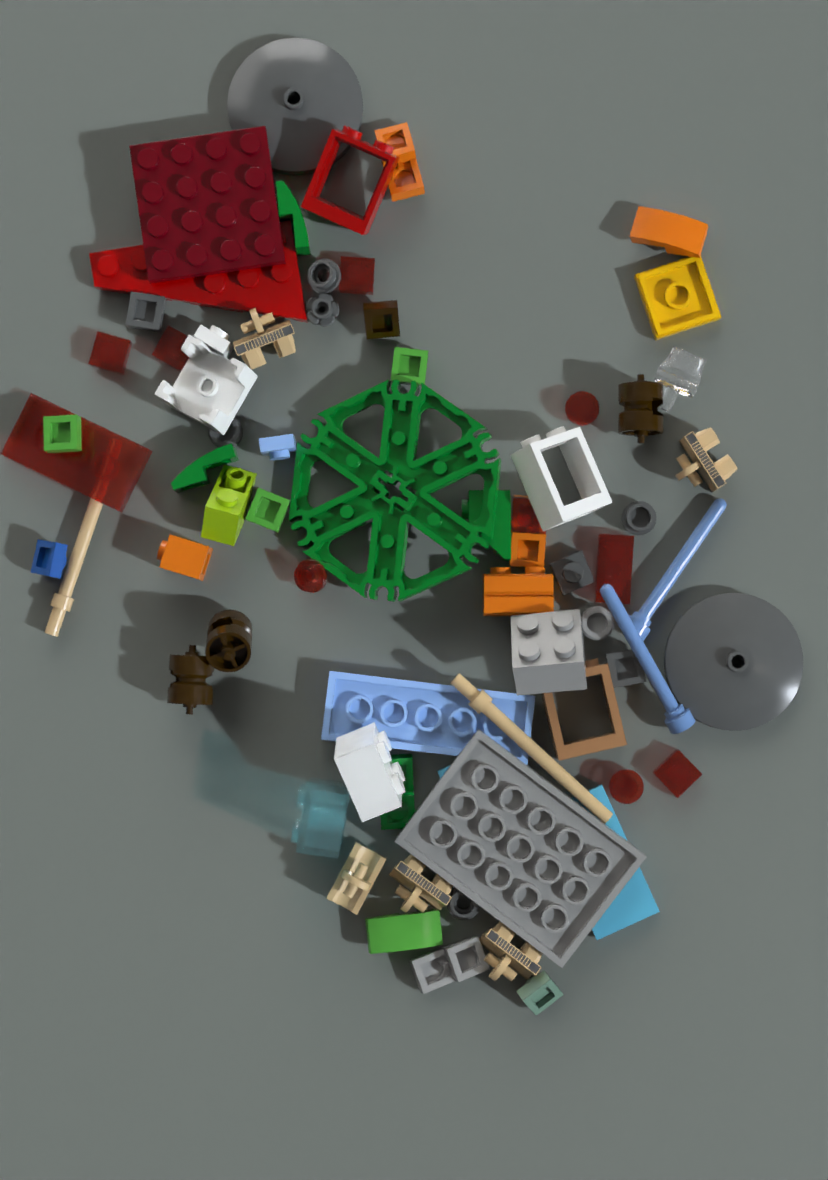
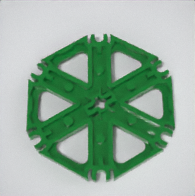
[289,379,501,602]

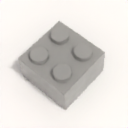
[510,609,587,696]

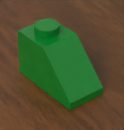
[461,490,511,561]

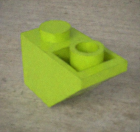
[201,465,257,546]

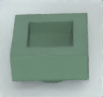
[516,970,564,1016]

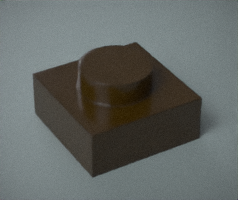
[363,300,400,339]

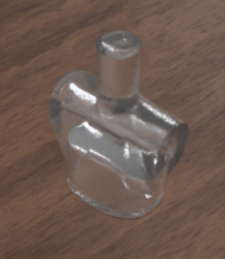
[654,346,706,413]

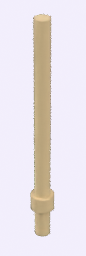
[44,438,124,637]
[450,673,613,824]

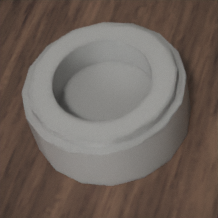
[581,606,614,640]

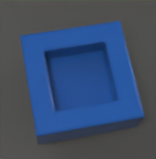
[30,539,68,579]

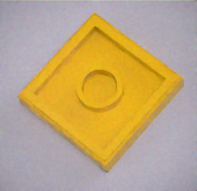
[634,256,721,341]

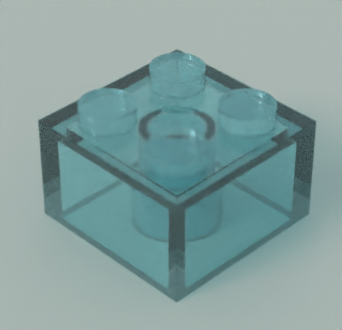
[291,777,350,859]

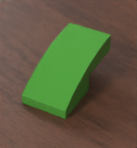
[365,909,443,954]

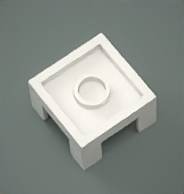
[155,335,258,435]

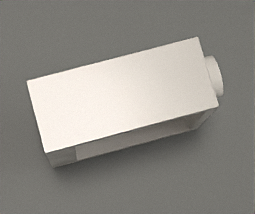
[510,426,613,531]

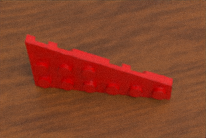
[89,220,308,323]

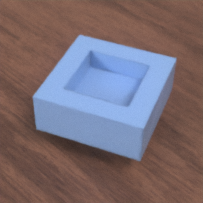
[259,434,297,461]

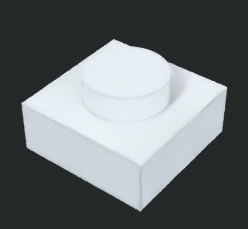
[194,325,234,359]

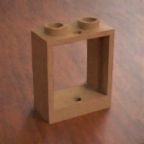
[541,658,627,761]

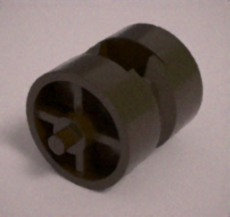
[618,374,663,444]
[205,610,253,672]
[167,645,214,714]

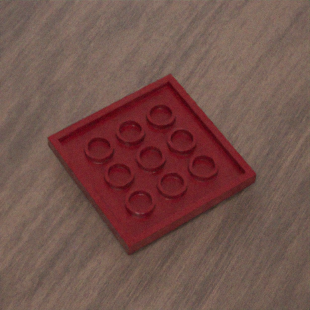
[129,126,286,284]

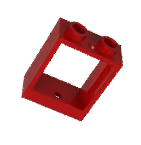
[301,125,400,235]

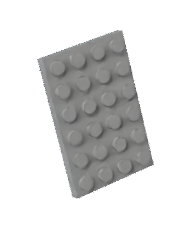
[394,729,647,968]

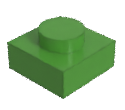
[391,347,428,386]
[43,414,82,453]
[245,487,291,533]

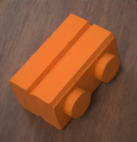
[483,567,554,616]

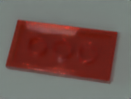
[1,393,153,513]

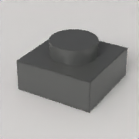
[126,291,167,333]
[549,550,595,595]
[605,649,647,688]

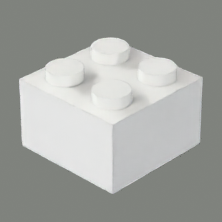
[334,722,406,822]

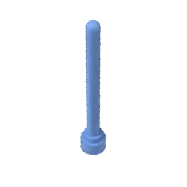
[629,498,727,641]
[600,584,695,734]

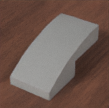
[409,936,490,994]

